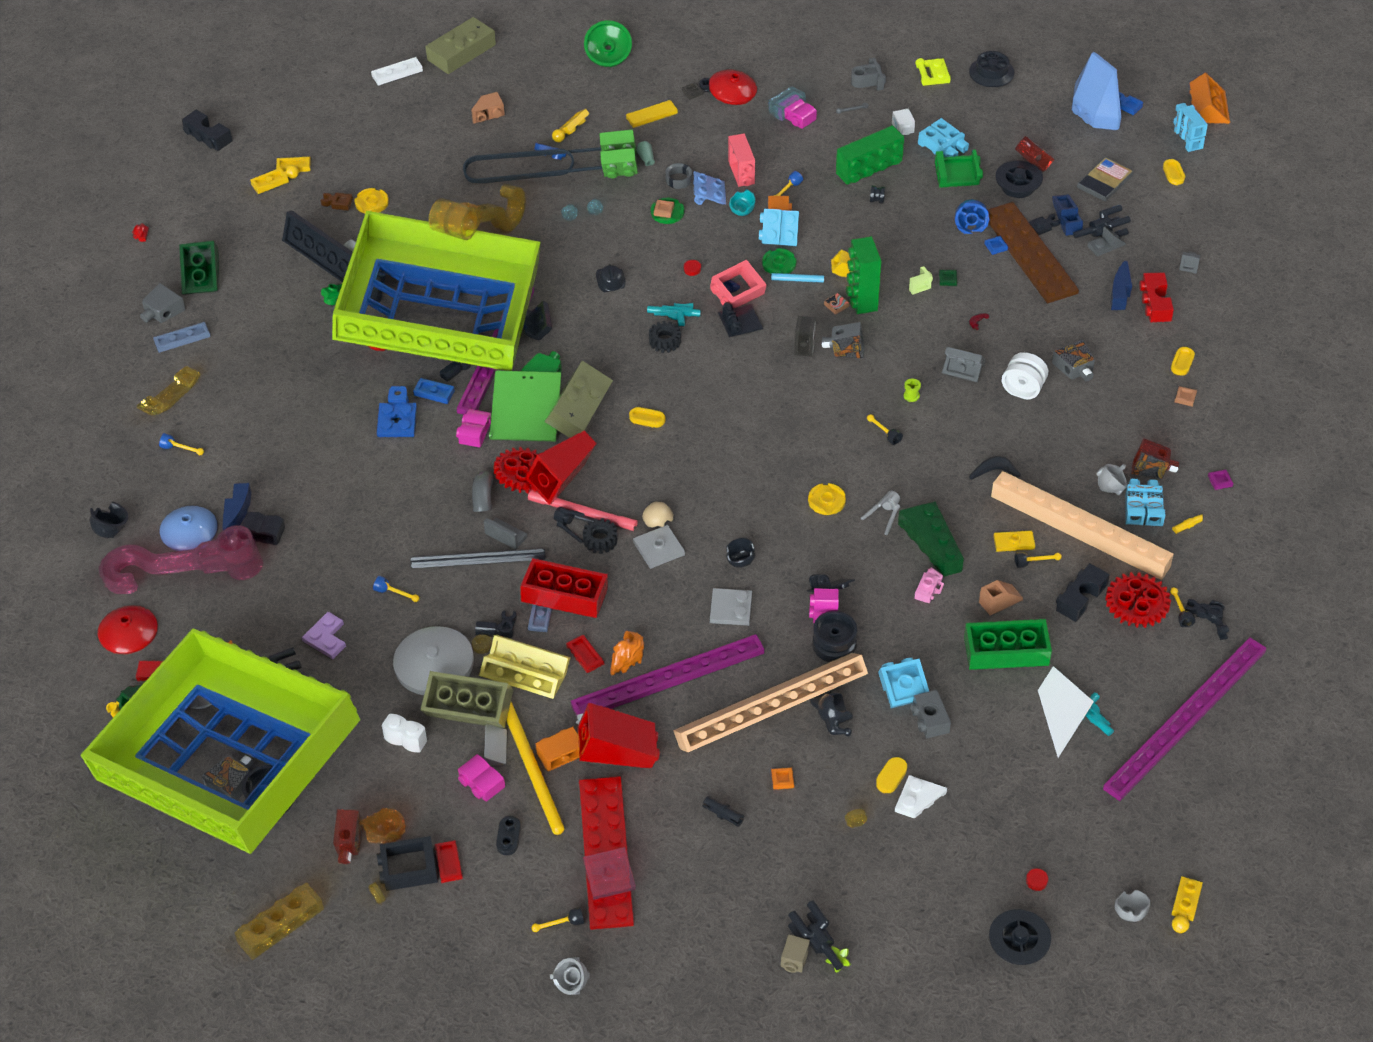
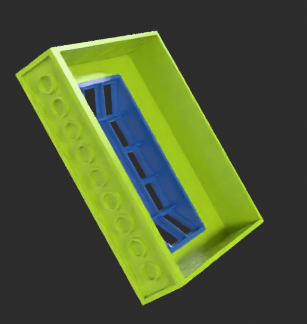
[332,211,540,371]
[81,628,360,854]

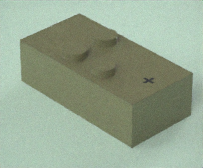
[426,17,496,74]
[545,361,613,438]
[421,671,513,729]

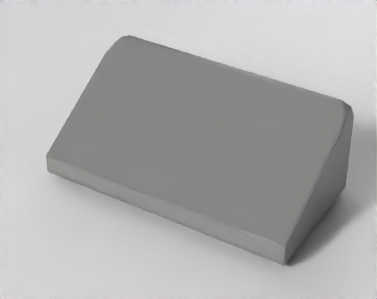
[484,724,507,766]

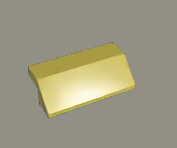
[479,635,570,699]

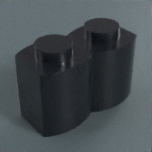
[240,512,285,545]

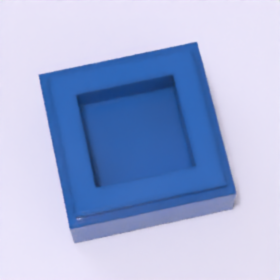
[984,236,1008,255]

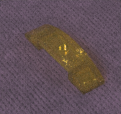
[137,366,200,415]

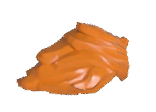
[610,631,644,676]

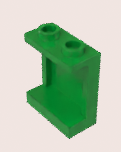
[934,149,983,187]

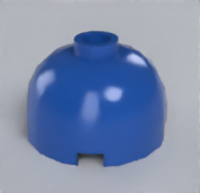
[954,199,989,234]

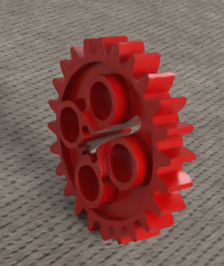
[493,447,540,494]
[1105,572,1171,628]

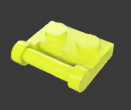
[915,58,951,86]

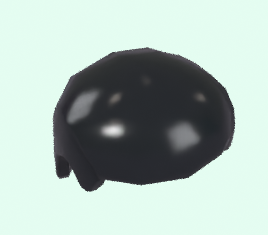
[726,538,756,568]

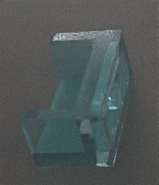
[768,86,806,121]

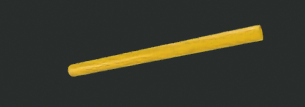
[506,701,565,835]

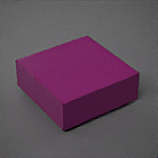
[1208,470,1233,490]

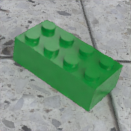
[836,125,904,185]
[846,236,881,314]
[964,619,1052,670]

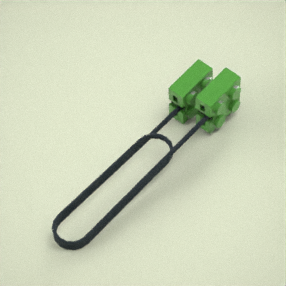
[463,130,638,183]

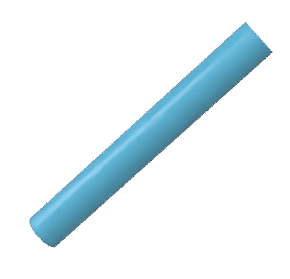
[771,273,824,282]

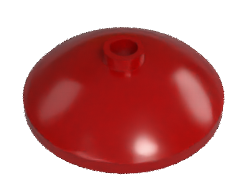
[709,69,757,105]
[98,605,158,654]

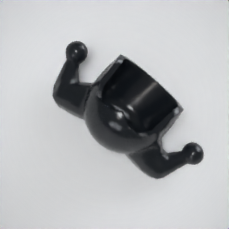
[810,690,853,737]

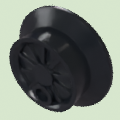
[969,51,1015,87]
[995,160,1043,198]
[989,909,1051,965]

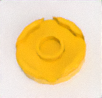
[354,188,389,213]
[808,483,846,515]

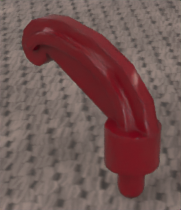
[969,313,989,330]

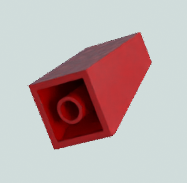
[525,430,597,505]
[578,703,660,768]

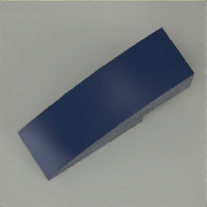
[1052,194,1083,236]
[1110,261,1132,310]
[222,483,252,539]

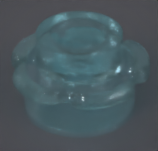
[587,199,603,215]
[561,204,577,221]

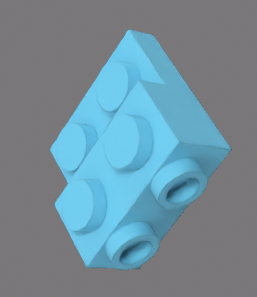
[759,209,799,246]
[878,658,929,708]

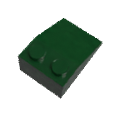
[179,241,219,294]

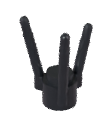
[554,507,594,543]

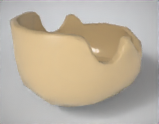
[642,502,674,527]

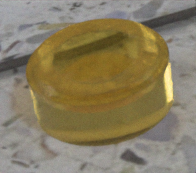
[472,635,492,654]
[845,809,867,828]
[368,882,386,904]

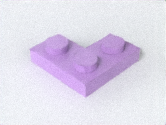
[302,612,346,659]

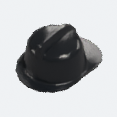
[596,264,626,292]

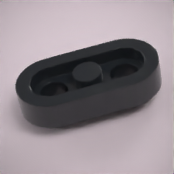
[496,816,521,856]

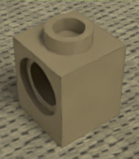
[781,935,810,973]

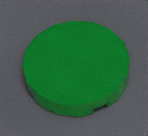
[651,197,685,224]
[762,248,797,275]

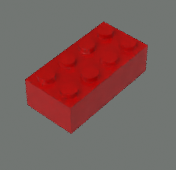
[521,558,608,618]

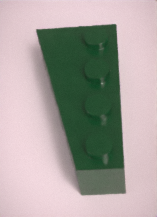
[898,502,964,577]

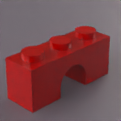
[1139,272,1174,322]

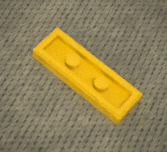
[626,100,678,128]

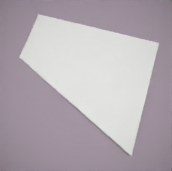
[1038,666,1094,758]

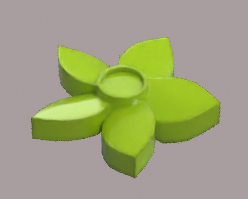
[826,946,851,973]

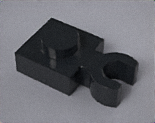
[1029,214,1060,236]

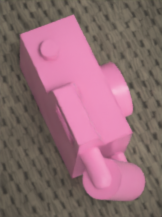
[915,567,944,604]

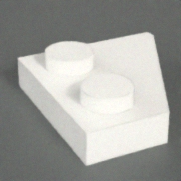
[895,775,947,818]

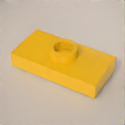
[993,531,1035,552]

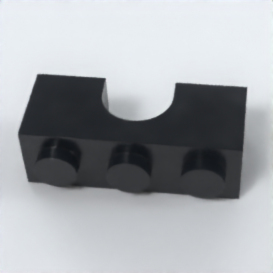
[182,109,233,151]
[1056,563,1110,622]

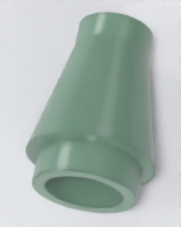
[636,141,655,166]

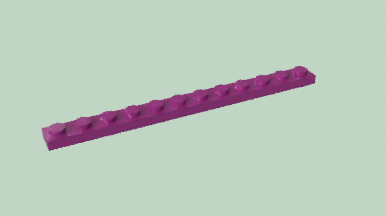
[1103,638,1267,801]

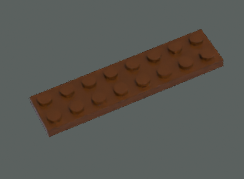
[987,202,1079,304]

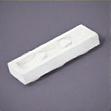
[371,57,423,85]

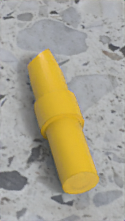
[1172,514,1203,534]

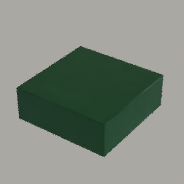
[939,270,957,286]

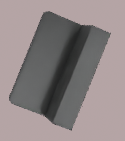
[484,518,527,550]

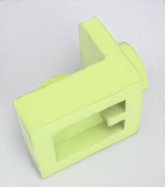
[909,266,933,295]

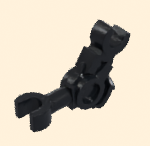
[1185,599,1229,640]

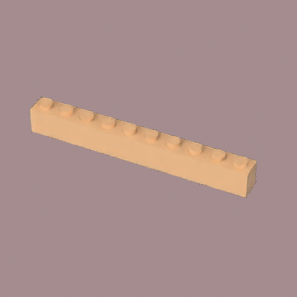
[991,471,1174,580]
[673,653,868,752]

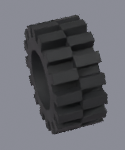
[649,321,681,353]
[582,518,618,554]

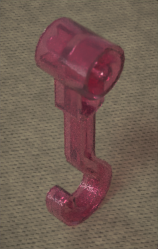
[99,526,263,594]

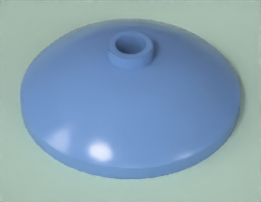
[160,506,218,551]

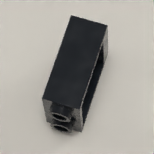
[377,836,438,891]

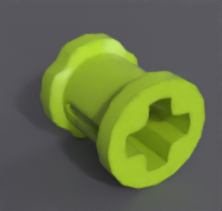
[903,379,921,402]

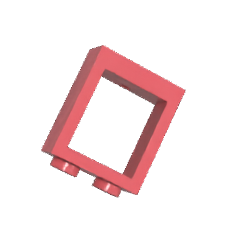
[728,133,755,187]
[710,260,767,308]

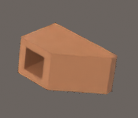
[471,92,504,124]
[979,580,1023,616]

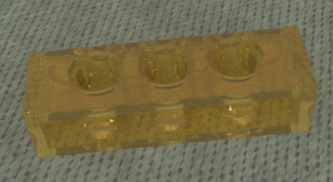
[234,882,324,960]

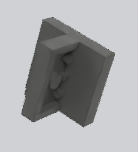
[942,347,986,383]

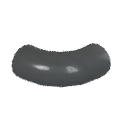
[472,471,494,512]

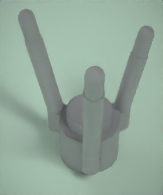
[861,491,900,535]

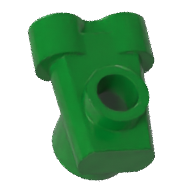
[321,284,342,305]

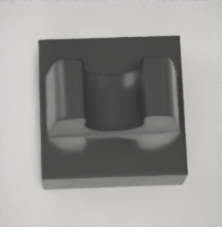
[1179,251,1201,273]

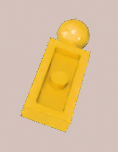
[552,109,589,142]
[250,165,299,194]
[1171,876,1203,933]

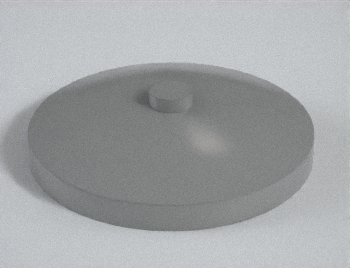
[393,626,474,695]

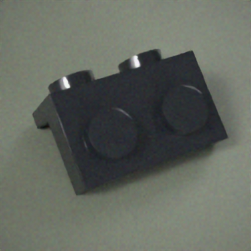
[524,301,553,340]

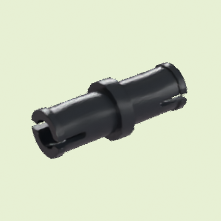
[702,795,745,827]

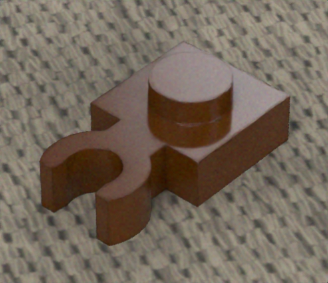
[320,193,353,211]

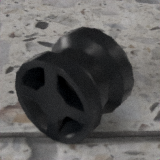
[870,185,886,204]

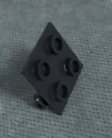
[718,302,763,337]
[807,574,855,593]

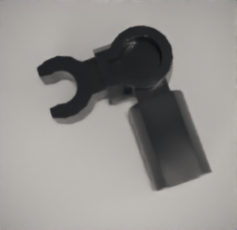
[440,360,471,382]
[475,610,517,639]

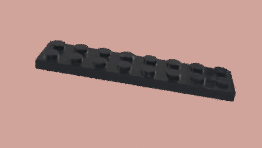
[282,210,386,303]

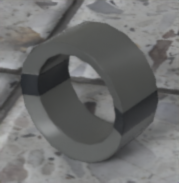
[665,163,692,189]

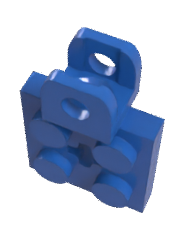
[377,386,417,437]

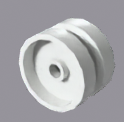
[1002,353,1048,399]

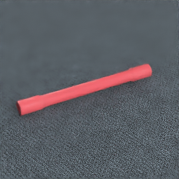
[528,489,638,531]

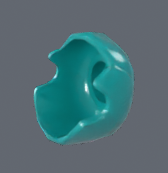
[729,189,756,216]

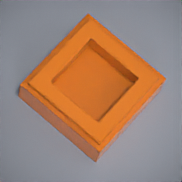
[771,768,794,789]

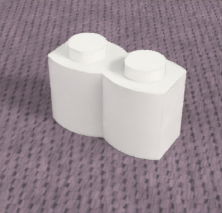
[382,714,427,752]

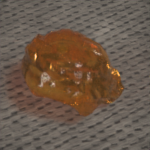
[362,808,406,844]

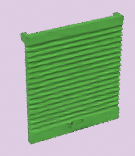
[489,371,561,441]

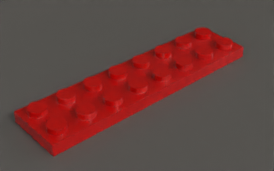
[579,777,634,930]

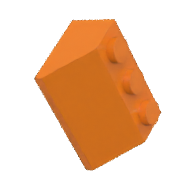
[1190,72,1230,124]

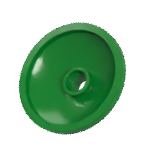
[584,20,632,67]

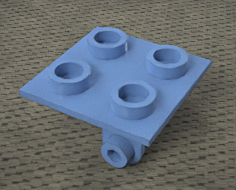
[693,171,726,205]

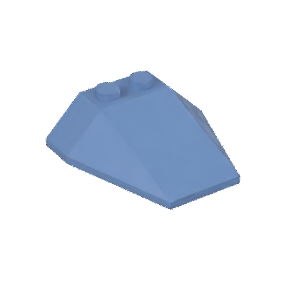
[1072,52,1121,130]

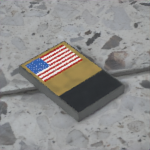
[1077,157,1134,202]

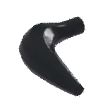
[969,456,1021,480]

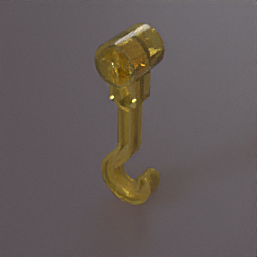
[429,184,526,240]

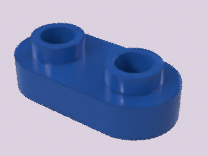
[534,143,566,160]

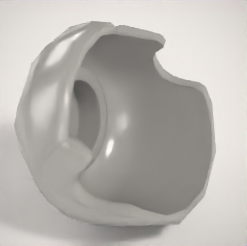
[1114,890,1150,922]

